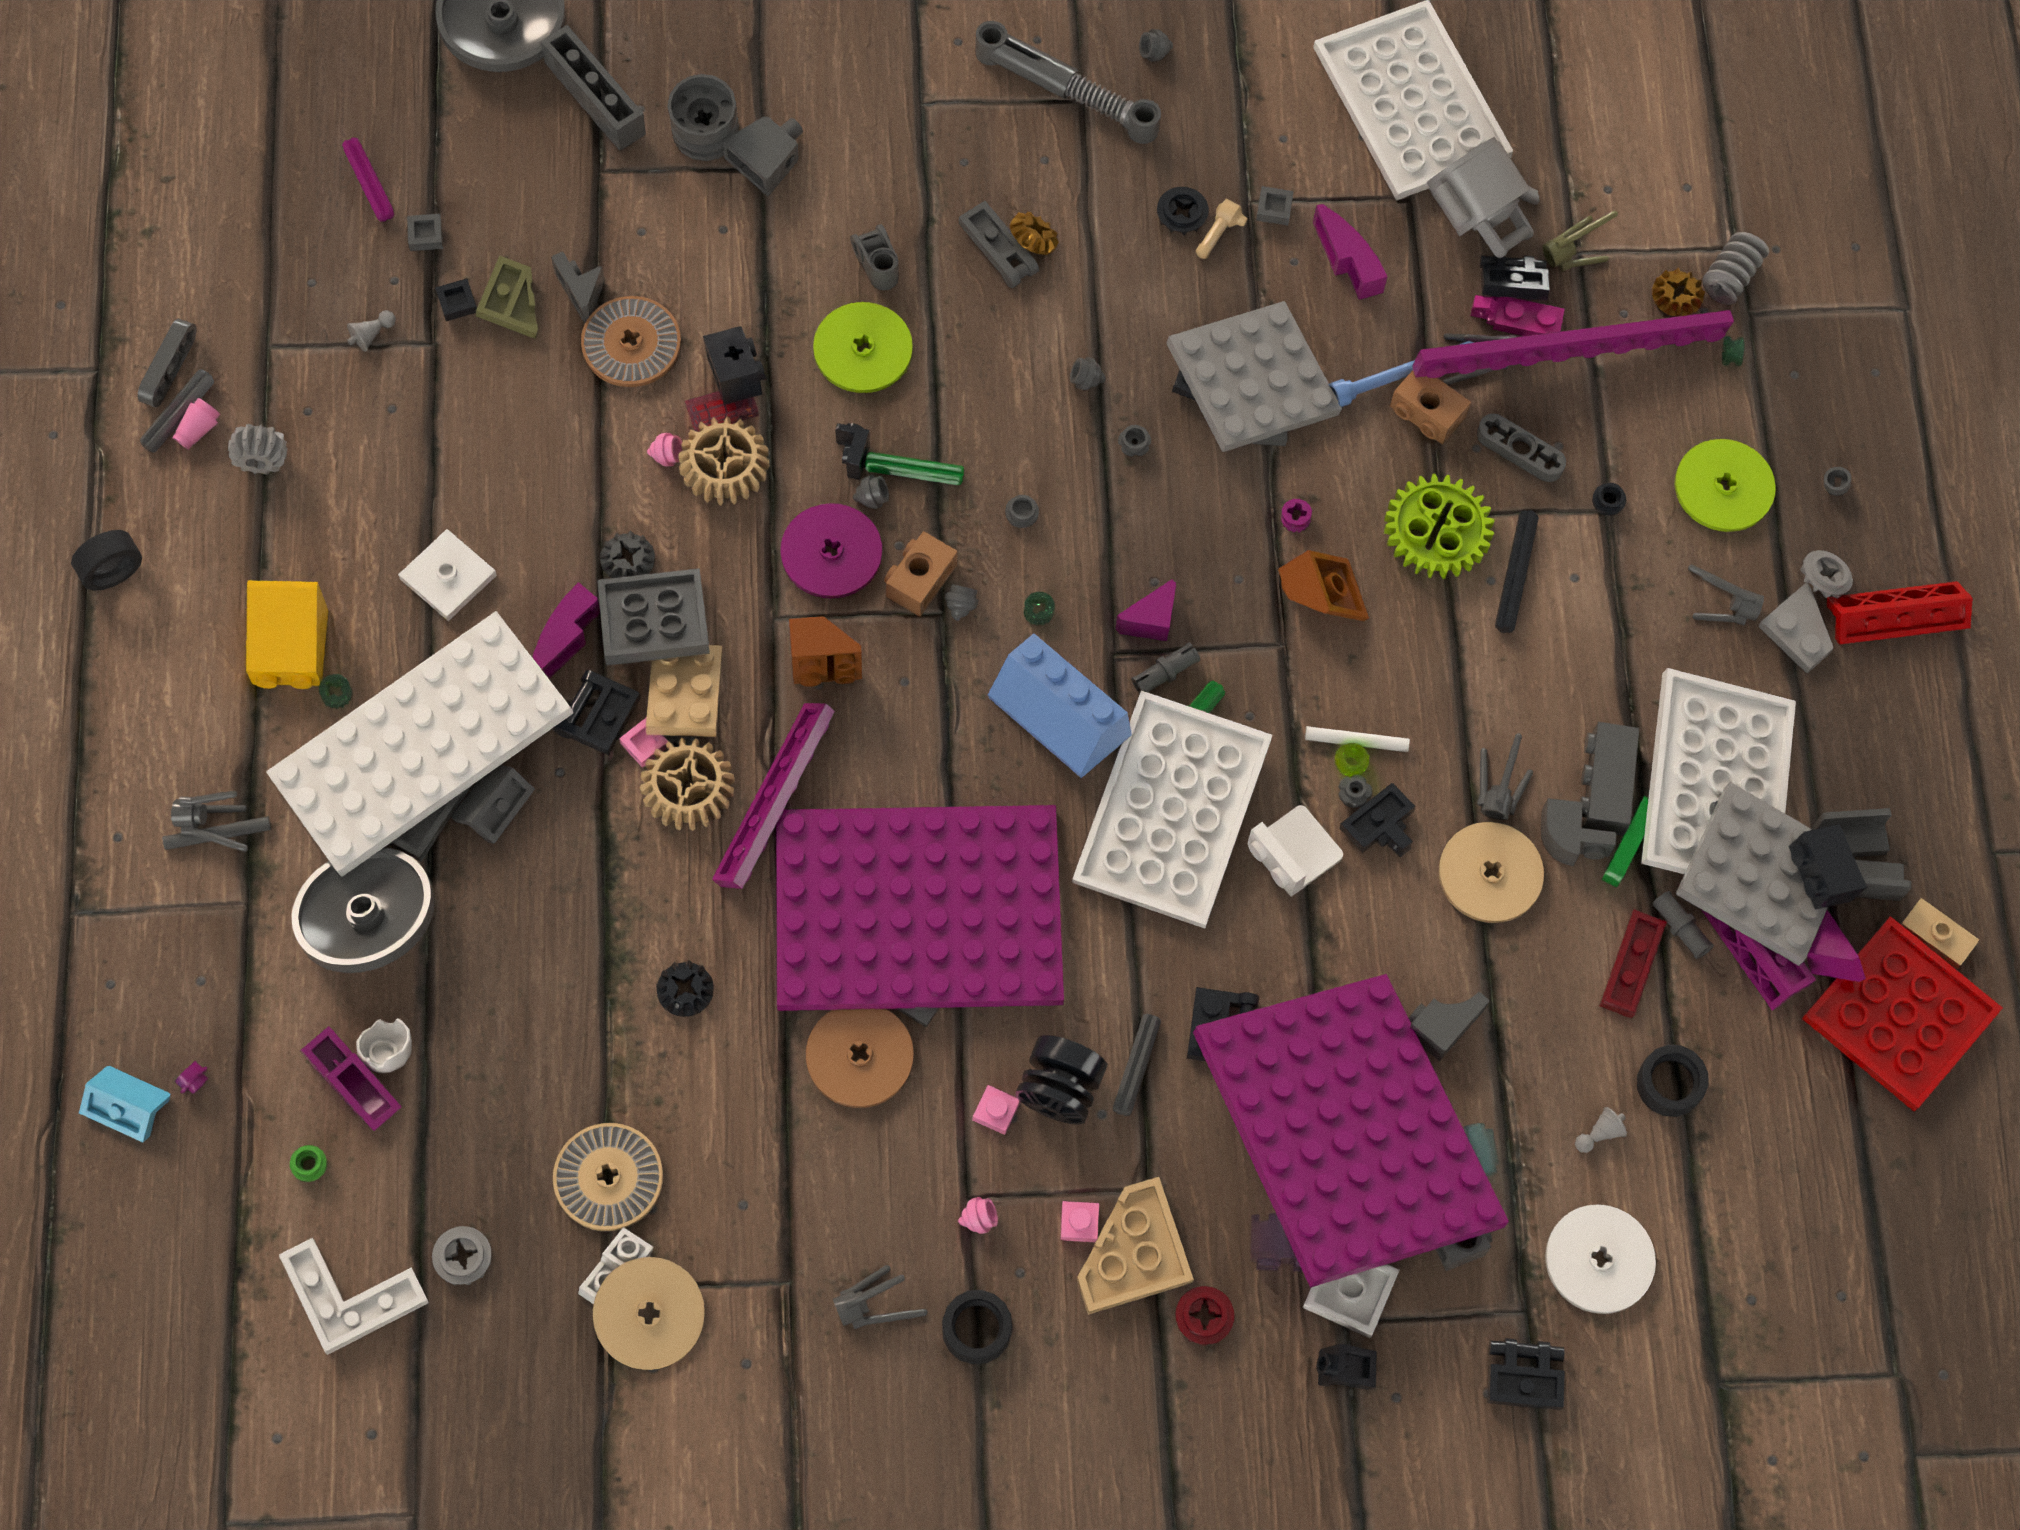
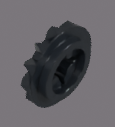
[1157,187,1209,235]
[656,960,714,1017]

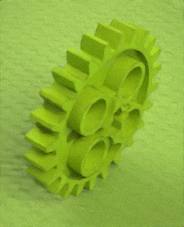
[1384,474,1494,579]

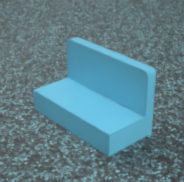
[79,1066,171,1143]

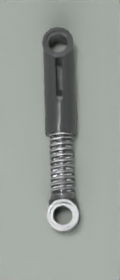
[975,21,1161,144]

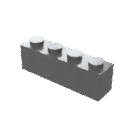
[541,25,646,151]

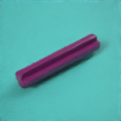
[342,137,394,222]

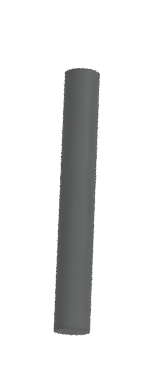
[162,816,271,850]

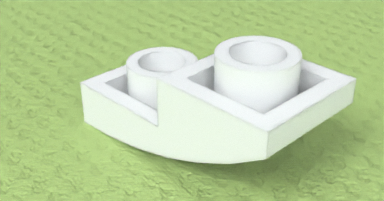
[578,1227,654,1304]

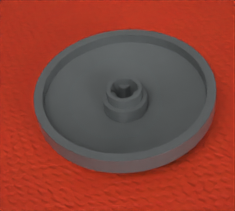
[436,0,566,72]
[292,847,435,973]

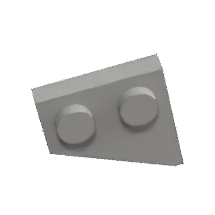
[1758,583,1833,673]

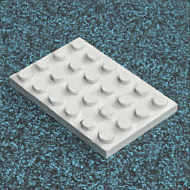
[1313,0,1513,201]
[1641,668,1796,874]
[1072,691,1272,929]

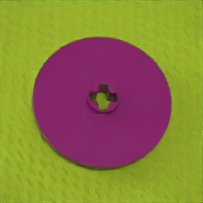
[781,503,882,599]

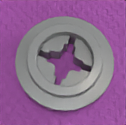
[1800,550,1853,599]
[432,1226,492,1285]

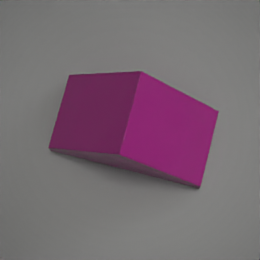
[1115,579,1176,641]
[1806,910,1866,982]

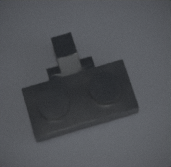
[1339,783,1416,857]

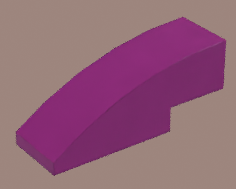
[1313,204,1388,300]
[532,582,601,679]
[300,1026,402,1131]

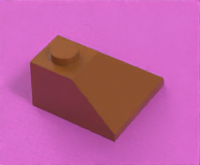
[1278,550,1369,621]

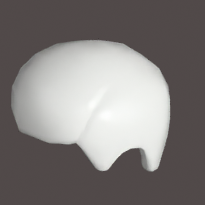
[356,1018,412,1073]

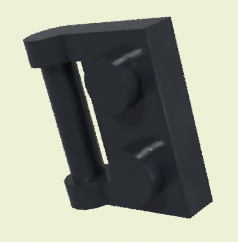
[553,670,641,756]
[1186,987,1260,1061]

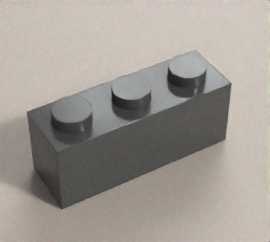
[1579,722,1639,836]

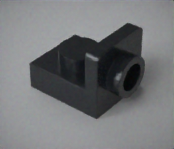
[835,423,870,480]
[1316,1344,1377,1390]

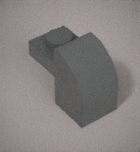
[1541,798,1616,866]

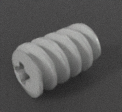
[1702,232,1770,305]

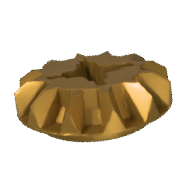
[1010,212,1059,255]
[1652,267,1705,317]

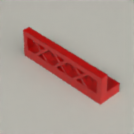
[1827,581,1973,645]

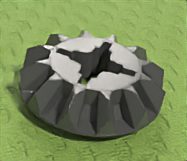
[600,530,655,578]

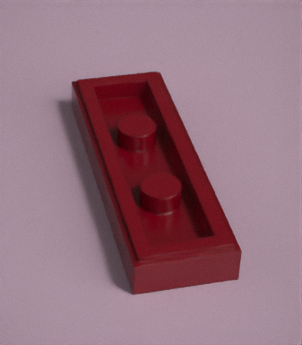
[1599,909,1667,1019]

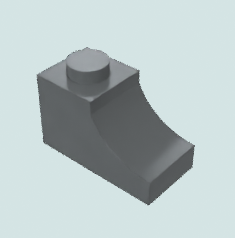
[1409,992,1490,1061]

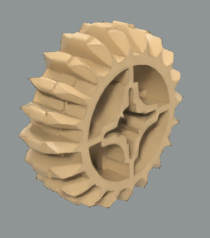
[678,416,770,506]
[640,737,735,831]

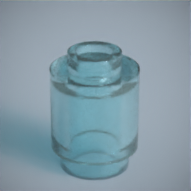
[1463,1123,1499,1177]

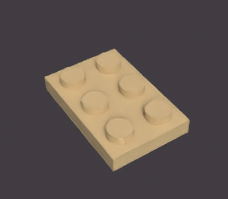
[646,645,723,737]

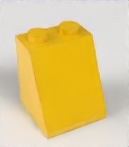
[246,580,328,689]

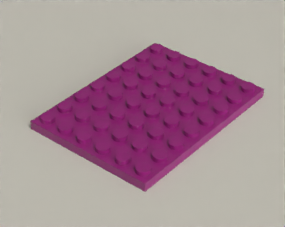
[776,805,1064,1011]
[1193,974,1509,1288]

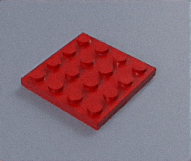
[1802,916,2003,1112]

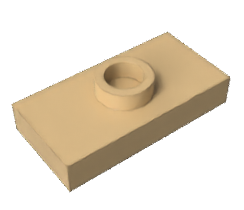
[1901,898,1979,969]

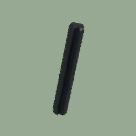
[1495,510,1539,633]

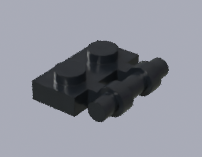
[1480,255,1550,300]
[1487,1338,1565,1410]

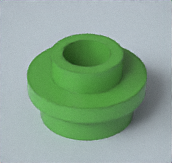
[290,1145,327,1182]

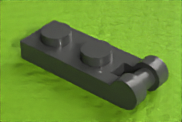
[959,201,1039,288]

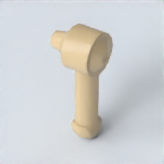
[1196,199,1248,259]

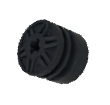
[1015,1035,1108,1125]

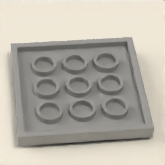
[1166,301,1342,452]
[1676,782,1828,966]

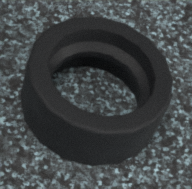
[71,530,143,591]
[1637,1045,1709,1117]
[942,1290,1012,1364]

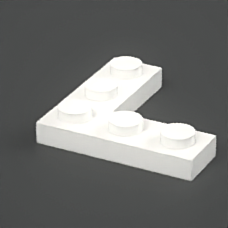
[279,1238,429,1355]

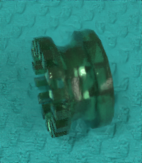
[1722,336,1745,366]
[1023,592,1055,626]
[319,674,353,709]

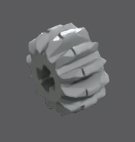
[228,424,288,475]

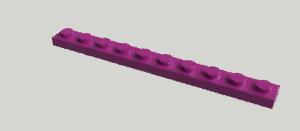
[1412,310,1734,378]

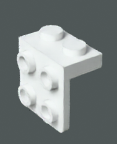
[1247,805,1343,897]

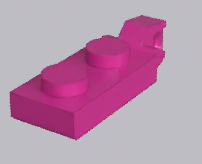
[1470,295,1564,336]

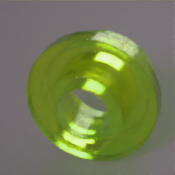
[1334,743,1369,777]

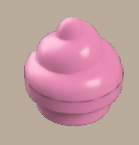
[647,433,682,467]
[958,1197,998,1234]

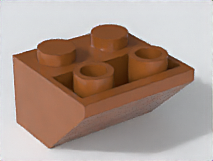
[789,616,862,687]

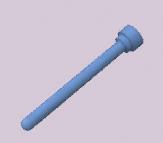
[1328,341,1473,407]

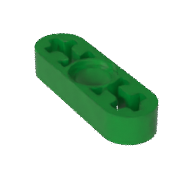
[1601,795,1649,888]

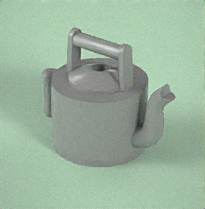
[1426,137,1539,258]

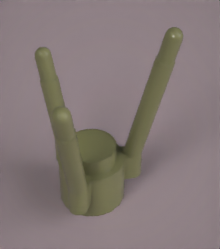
[1542,211,1618,272]

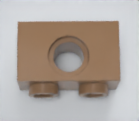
[1390,370,1471,445]
[884,531,958,617]

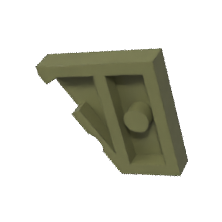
[475,255,538,339]

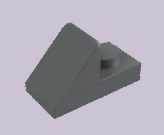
[551,251,605,324]

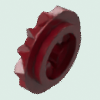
[1175,1286,1234,1346]

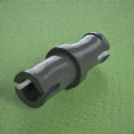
[1131,642,1200,694]
[1652,891,1714,959]

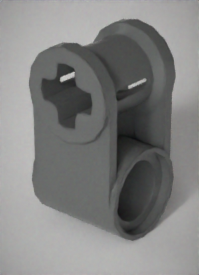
[850,224,899,290]

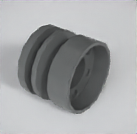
[667,74,739,161]

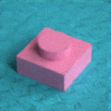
[619,718,668,768]
[972,1085,1020,1135]
[1060,1201,1099,1242]

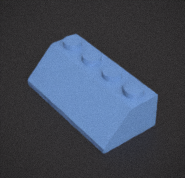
[988,634,1132,778]

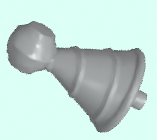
[347,310,396,352]
[1575,1107,1627,1153]

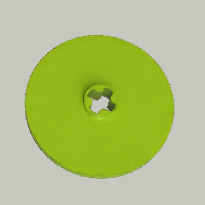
[813,302,913,393]
[1675,439,1776,532]

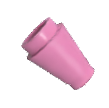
[172,398,220,450]

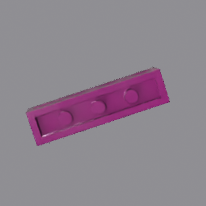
[1701,909,1816,1011]

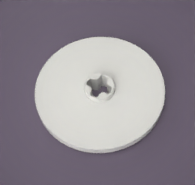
[1545,1205,1656,1314]

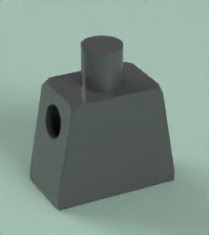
[723,117,803,197]

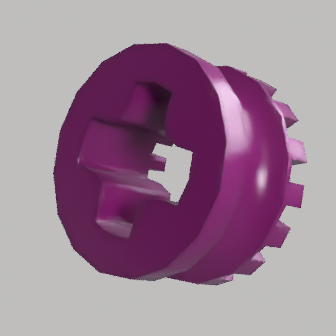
[1281,499,1312,533]

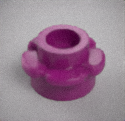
[175,1061,209,1094]

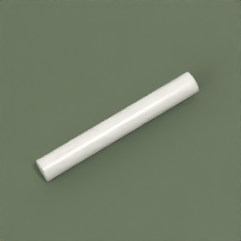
[1305,726,1410,752]

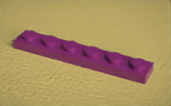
[712,703,835,889]

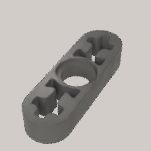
[138,318,197,408]
[1477,414,1566,482]

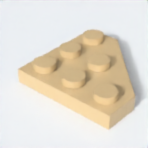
[1077,1177,1194,1315]

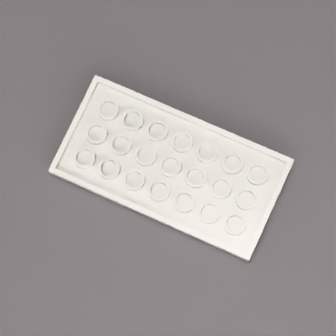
[266,611,574,877]

